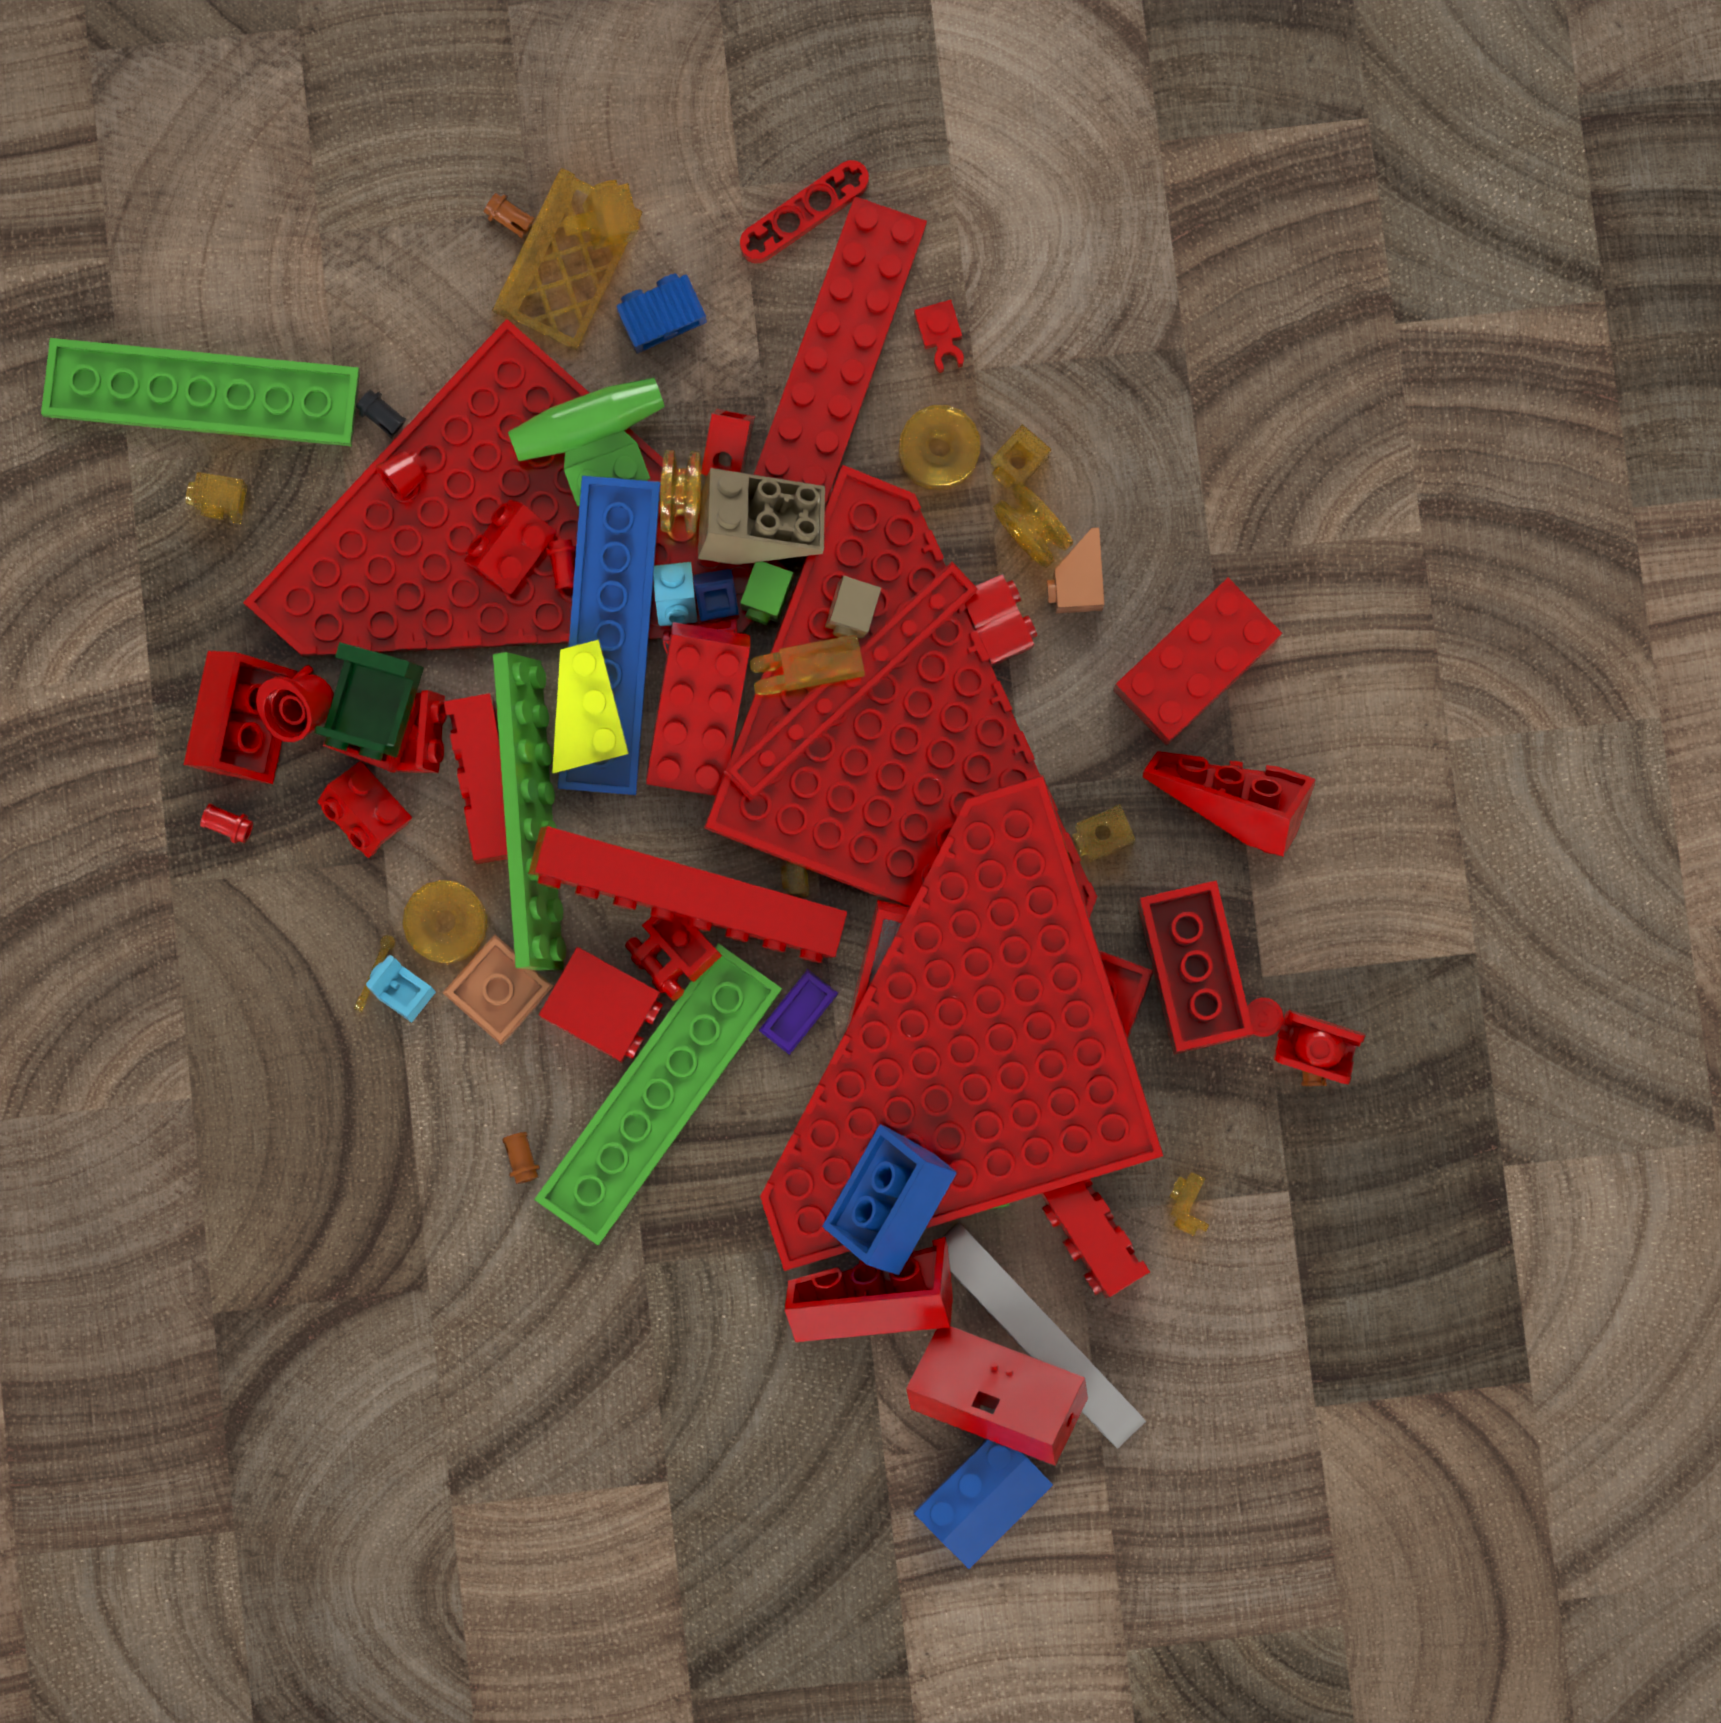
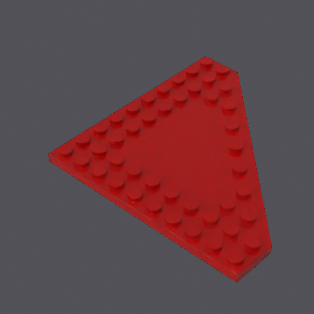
[243,319,794,657]
[704,465,1097,918]
[760,775,1163,1271]

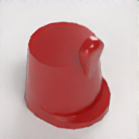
[256,665,334,742]

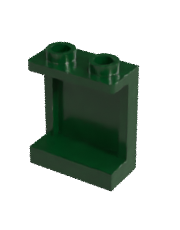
[314,642,424,761]

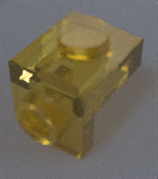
[1168,1172,1209,1236]

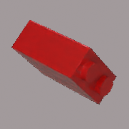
[539,947,664,1063]

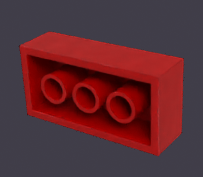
[1113,577,1283,746]
[646,622,750,796]
[1137,880,1254,1055]

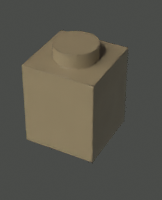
[825,576,881,641]

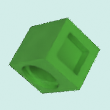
[740,561,794,624]

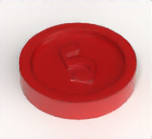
[1247,998,1283,1037]

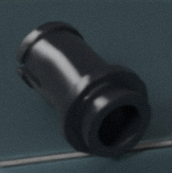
[356,389,407,438]

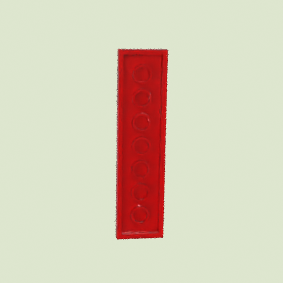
[753,196,927,507]

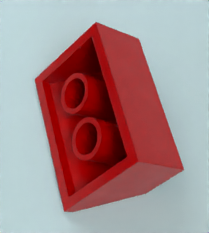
[183,651,297,784]

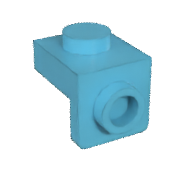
[653,562,697,626]
[366,955,436,1023]

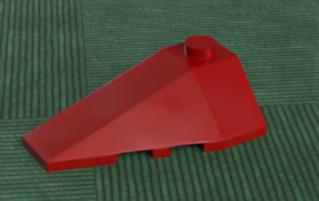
[1143,751,1316,857]

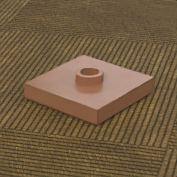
[443,935,554,1046]

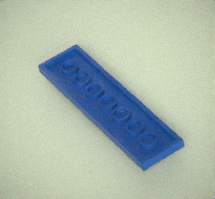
[558,476,661,795]

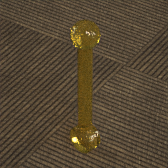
[354,935,395,1012]

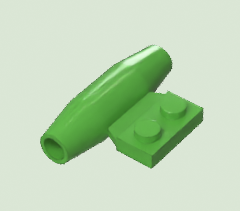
[508,378,665,507]

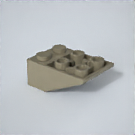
[698,468,825,565]

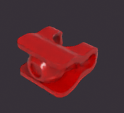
[1274,1009,1366,1085]

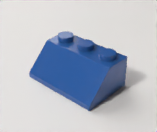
[822,1124,957,1275]
[913,1439,1053,1569]

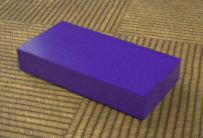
[759,969,838,1055]

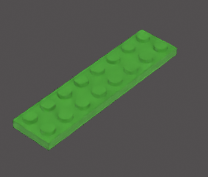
[41,338,360,447]
[493,652,566,972]
[534,943,782,1246]

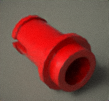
[546,539,576,590]
[200,804,253,844]

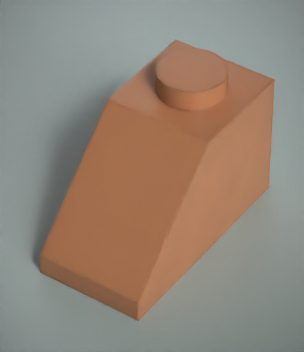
[1047,528,1104,614]

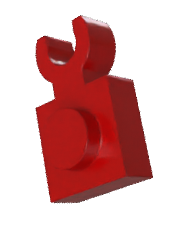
[914,299,964,373]

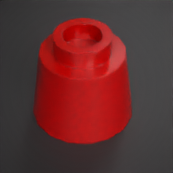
[376,451,427,501]

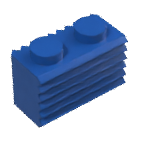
[616,273,707,354]

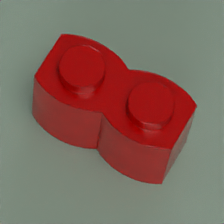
[965,574,1038,667]

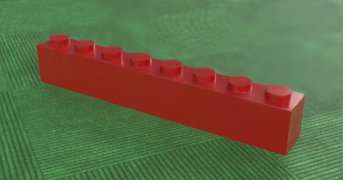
[528,826,847,963]

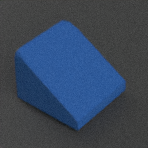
[693,569,739,621]

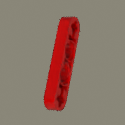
[740,160,869,264]

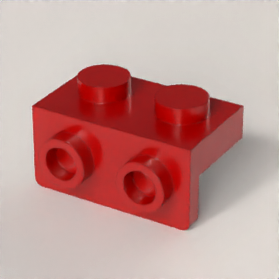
[464,499,557,594]
[396,690,447,773]
[317,760,412,858]

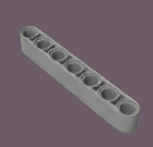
[942,1222,1146,1449]

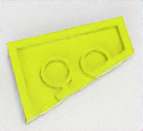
[552,640,629,774]

